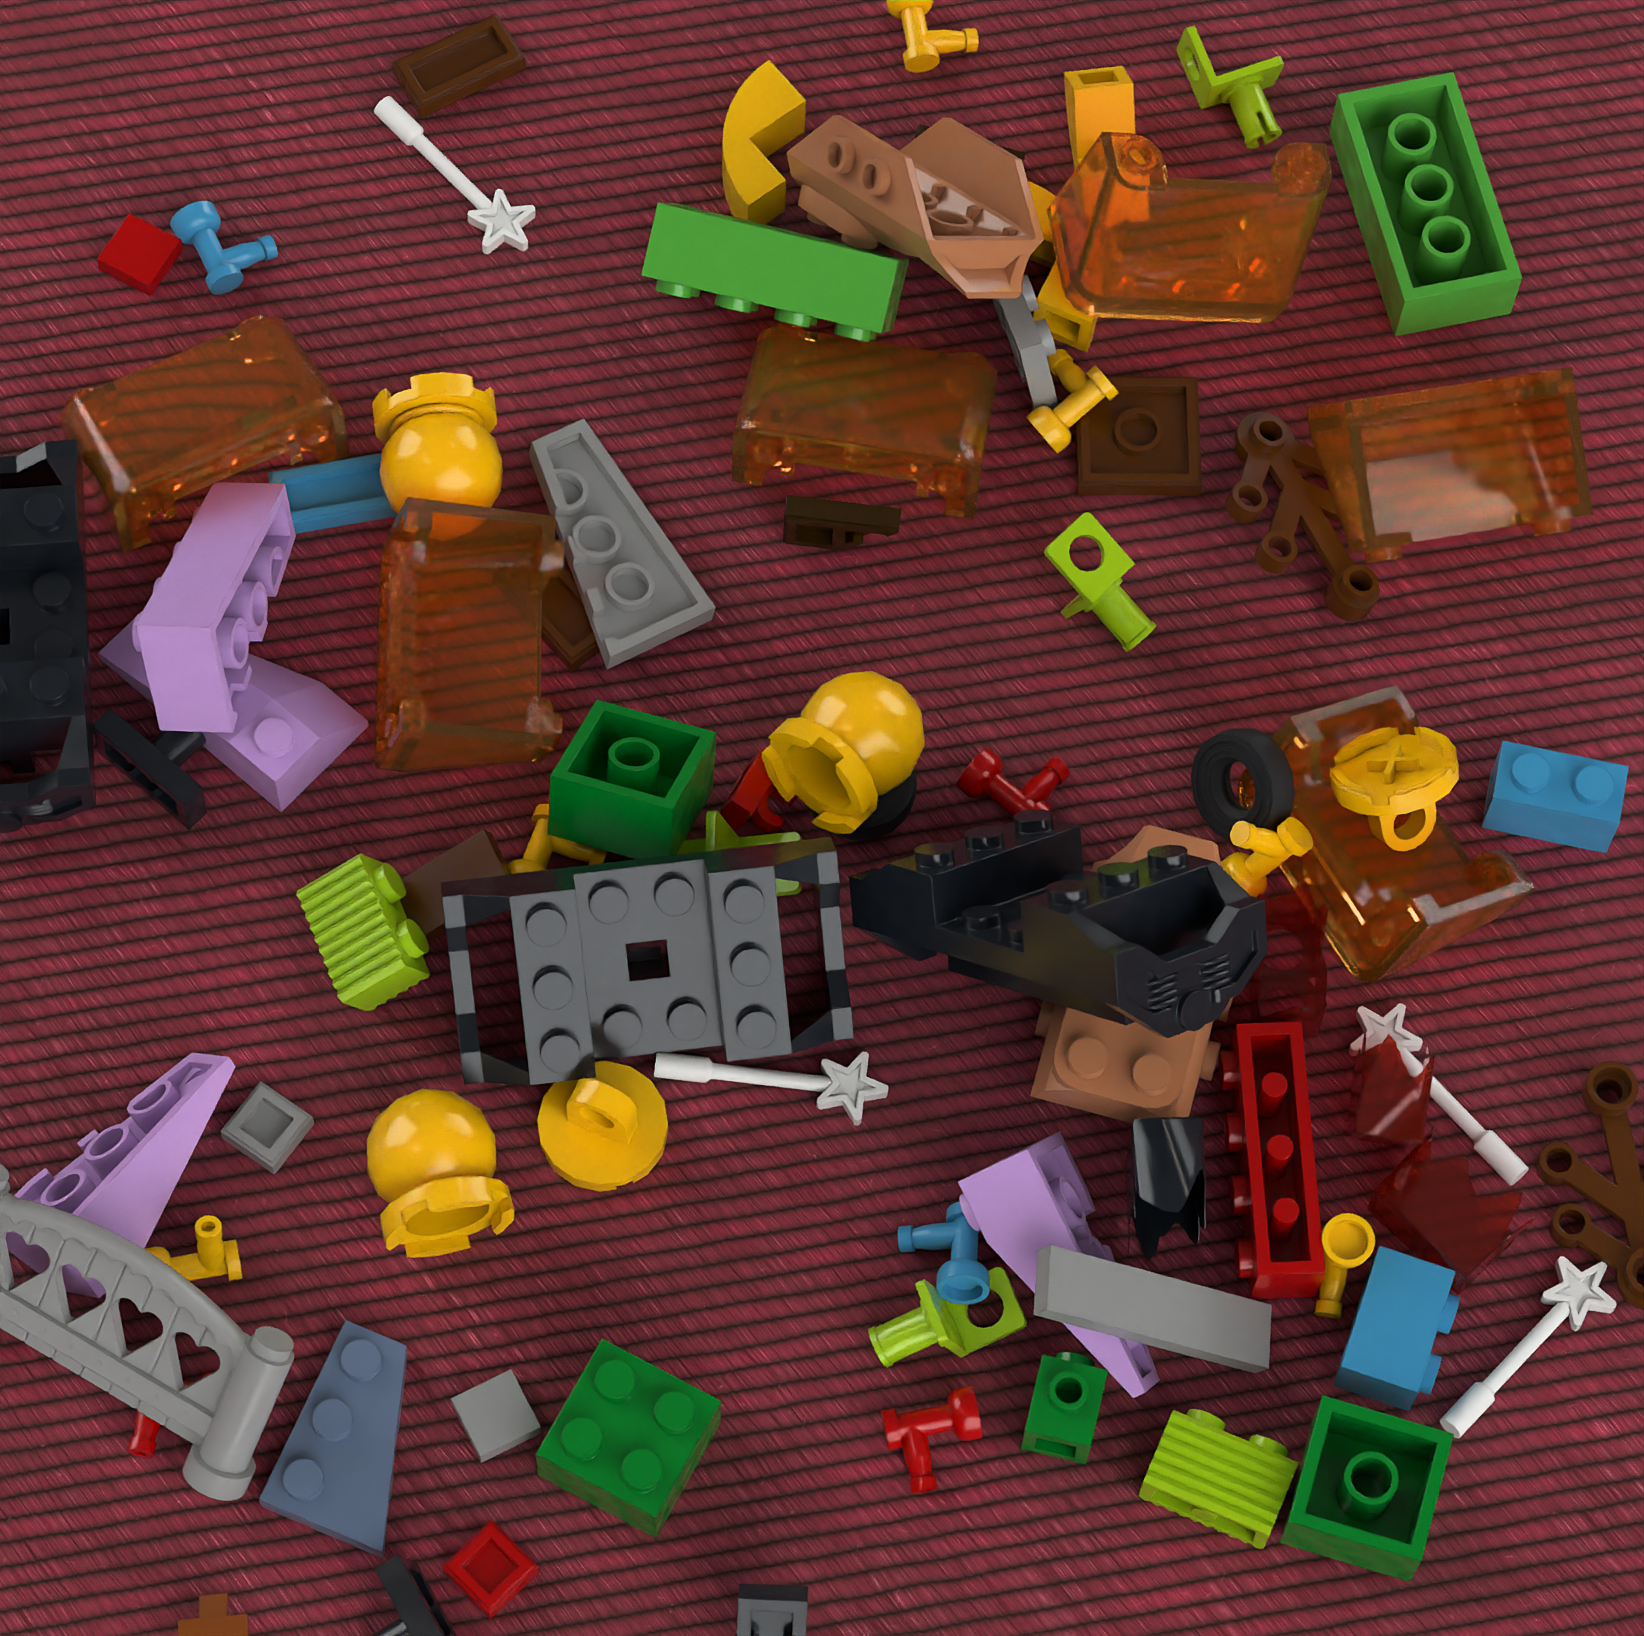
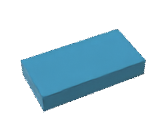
[268,453,400,534]

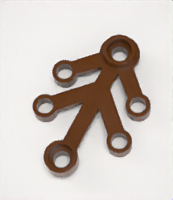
[1225,412,1398,621]
[1536,1061,1644,1310]

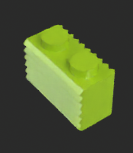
[296,853,430,1011]
[1139,1409,1299,1549]

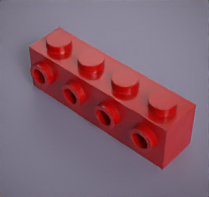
[1219,1021,1325,1300]

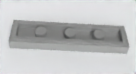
[1034,1245,1272,1373]

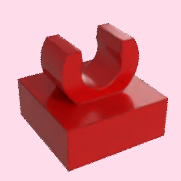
[719,749,798,833]

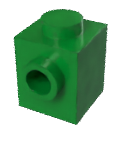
[1021,1352,1108,1465]

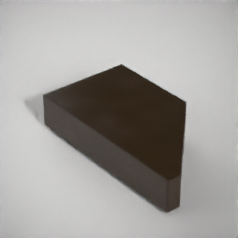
[783,495,902,551]

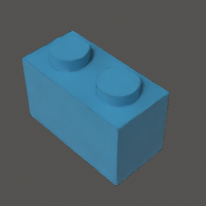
[1481,741,1629,853]
[1333,1245,1461,1411]

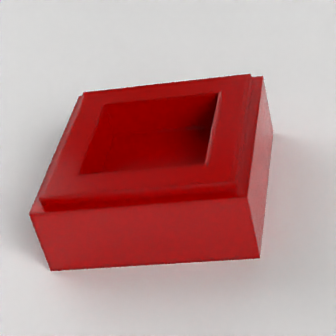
[97,213,183,296]
[442,1520,539,1620]

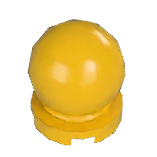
[372,372,503,534]
[762,671,925,834]
[367,1088,515,1258]

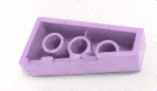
[132,482,296,733]

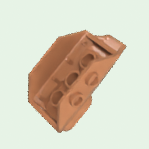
[786,115,1044,299]
[1030,825,1233,1123]

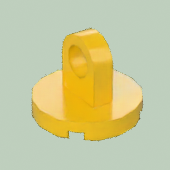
[1329,727,1459,852]
[537,1061,668,1192]

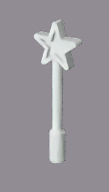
[374,96,535,254]
[1349,1003,1529,1186]
[654,1051,889,1126]
[1440,1256,1617,1438]

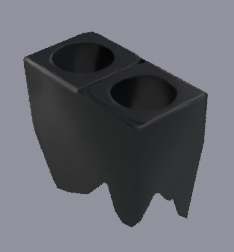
[1125,1117,1206,1261]

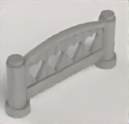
[0,1164,294,1501]

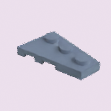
[259,1320,408,1559]

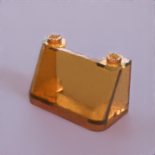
[1047,132,1332,323]
[60,314,350,553]
[732,323,999,519]
[1305,367,1593,563]
[374,497,564,772]
[1238,685,1535,982]

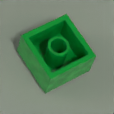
[548,700,717,859]
[536,1339,721,1538]
[1279,1395,1454,1582]

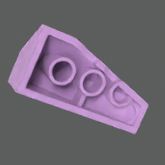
[98,611,369,812]
[6,1053,236,1298]
[958,1131,1160,1398]

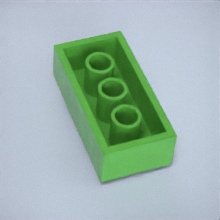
[1329,72,1522,337]
[641,203,910,342]

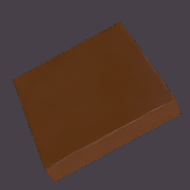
[1075,376,1202,496]

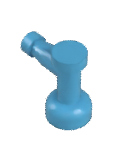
[170,201,278,295]
[898,1202,990,1305]

